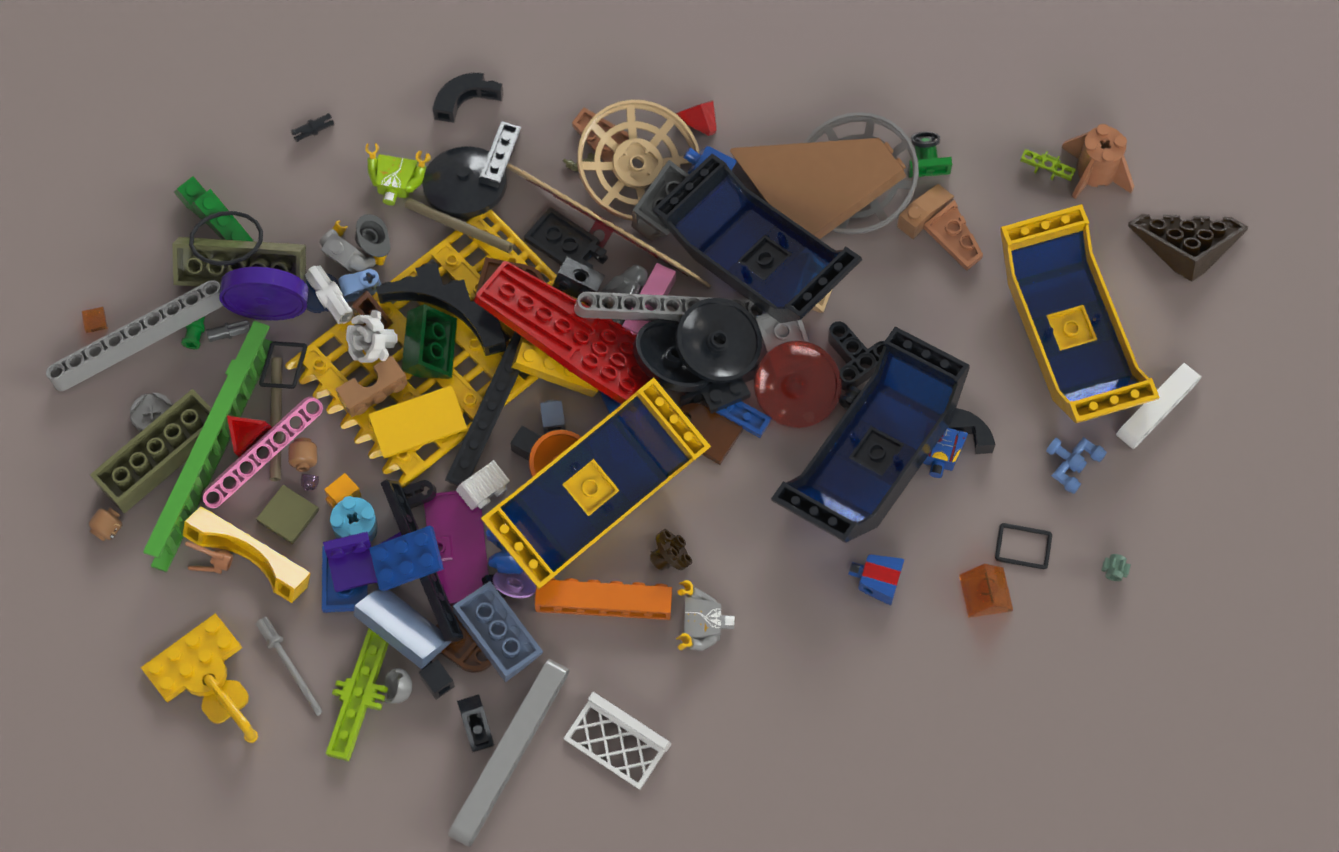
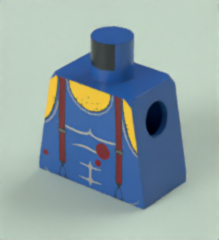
[923,423,968,478]

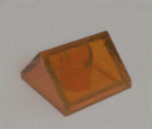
[959,564,1013,618]

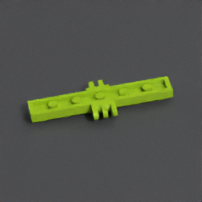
[326,628,389,761]

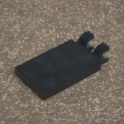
[524,207,608,269]

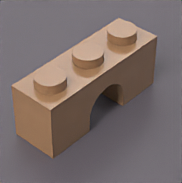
[336,356,408,417]

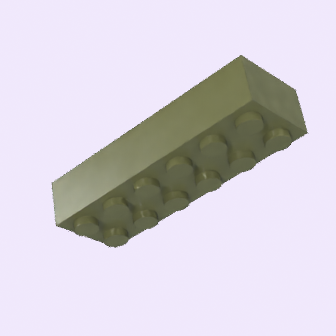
[172,237,306,287]
[90,389,222,514]

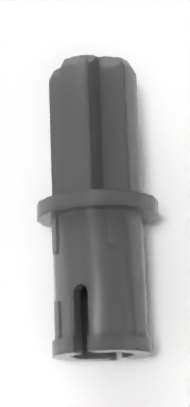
[206,320,251,343]

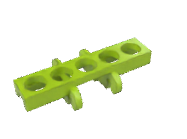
[1020,149,1076,181]

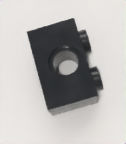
[552,257,605,304]

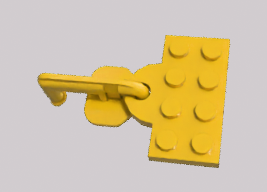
[140,613,258,743]

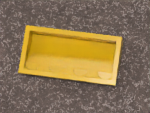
[368,385,467,459]

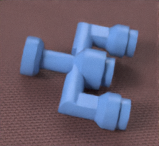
[1046,437,1107,494]

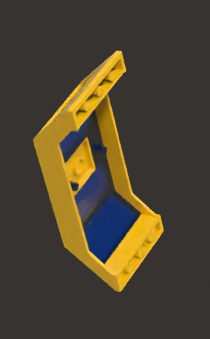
[1000,204,1160,423]
[481,378,711,589]

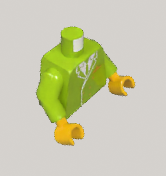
[365,143,431,206]

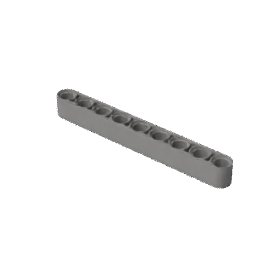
[46,280,223,391]
[574,292,766,322]
[448,659,569,847]

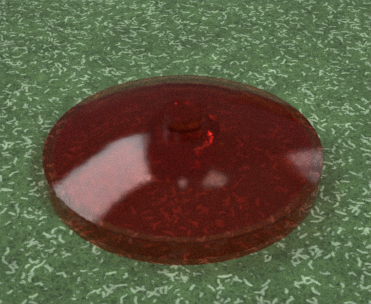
[754,341,841,428]

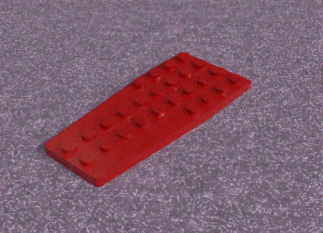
[474,261,651,413]

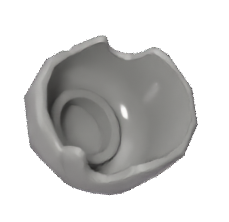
[384,668,412,703]

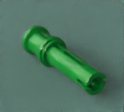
[181,316,205,350]

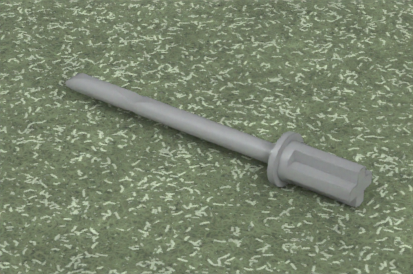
[256,617,323,716]

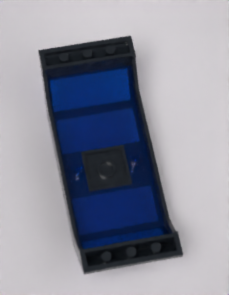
[652,154,862,323]
[771,326,970,543]

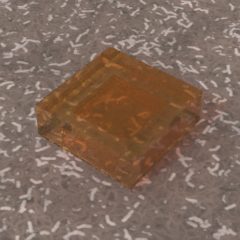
[82,307,108,333]

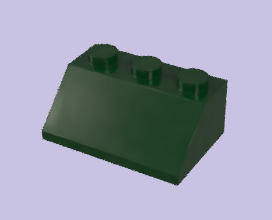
[402,304,457,379]

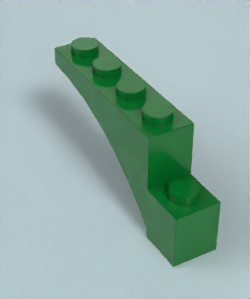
[174,176,254,241]

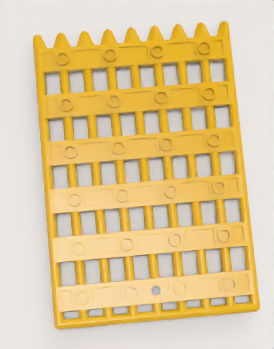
[285,209,586,488]

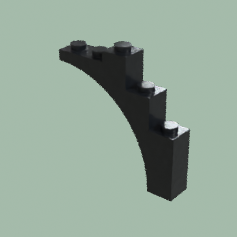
[376,263,506,356]

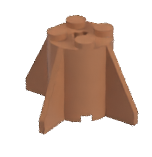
[1062,124,1134,199]

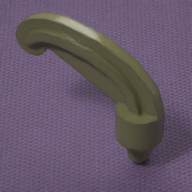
[563,153,594,171]

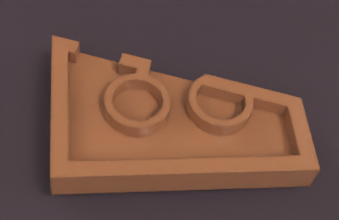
[572,107,629,172]
[923,200,983,271]

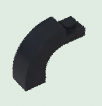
[432,73,503,123]

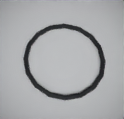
[189,211,263,266]

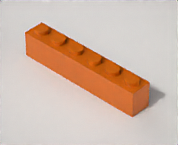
[535,578,672,620]

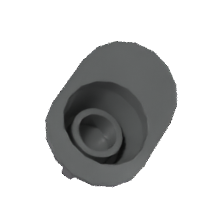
[355,214,390,257]

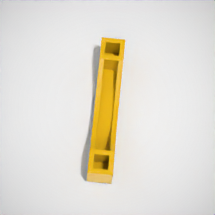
[183,506,310,603]

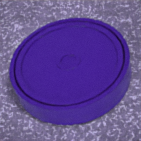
[219,267,309,321]

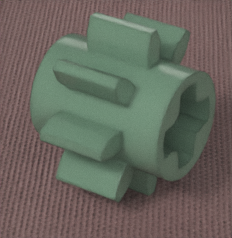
[1101,554,1131,582]

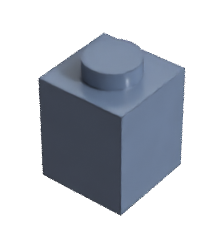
[540,399,565,434]

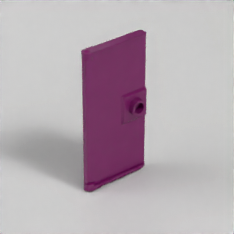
[424,491,489,606]

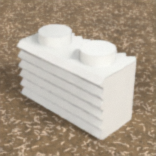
[456,460,510,510]

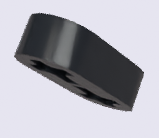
[402,480,437,509]

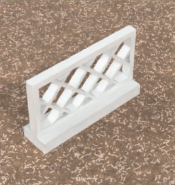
[563,692,672,790]

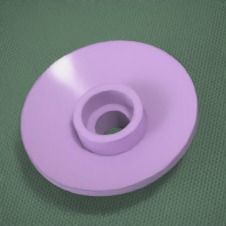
[493,572,536,598]

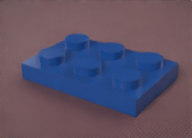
[369,526,444,591]
[322,546,368,613]

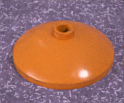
[529,430,594,496]

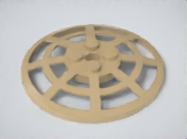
[577,100,700,221]

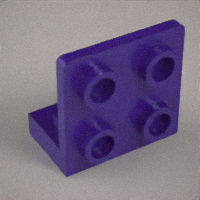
[323,532,377,592]

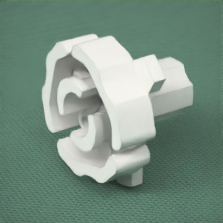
[346,310,398,363]

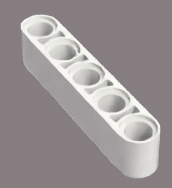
[1116,363,1202,449]

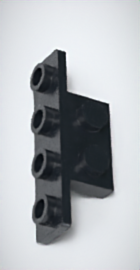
[680,364,761,414]

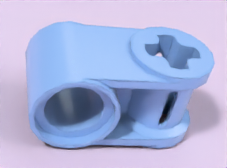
[338,269,382,302]

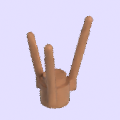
[185,541,233,574]

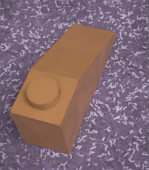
[897,184,954,239]

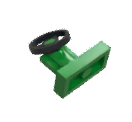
[908,132,952,178]

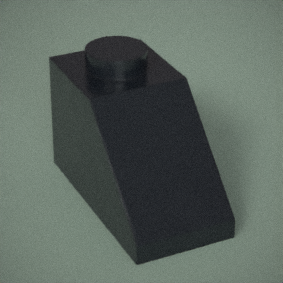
[457,694,495,752]

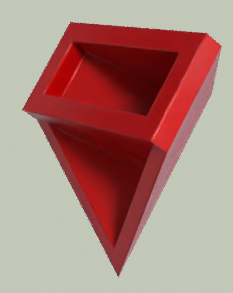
[675,101,717,136]
[227,415,277,463]

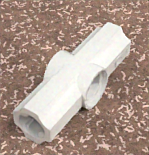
[305,265,354,324]

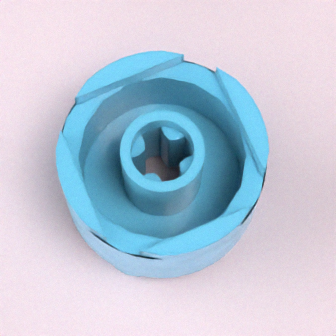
[330,496,378,542]

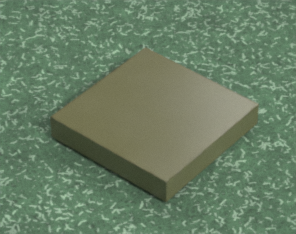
[256,485,319,545]

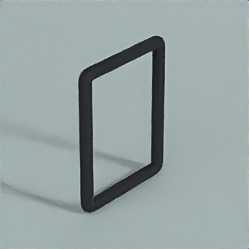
[259,341,307,389]
[995,523,1052,569]

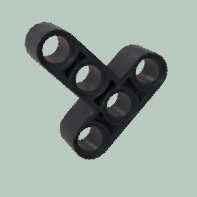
[828,321,884,391]

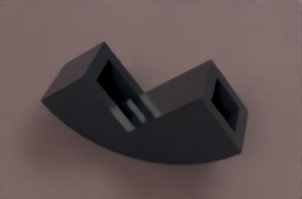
[948,408,995,454]

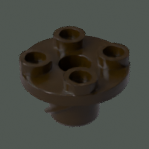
[650,529,693,570]

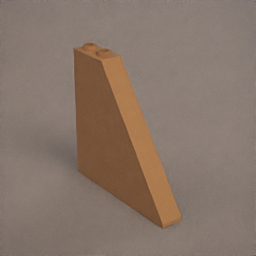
[729,138,906,250]

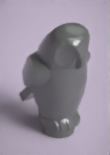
[601,265,648,325]

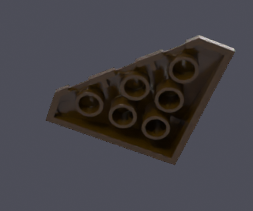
[1128,214,1248,282]

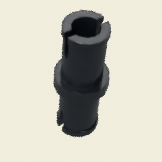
[291,113,334,142]

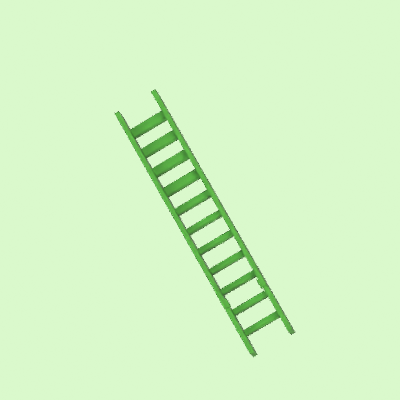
[143,321,273,572]

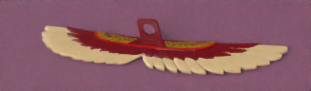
[507,164,711,289]

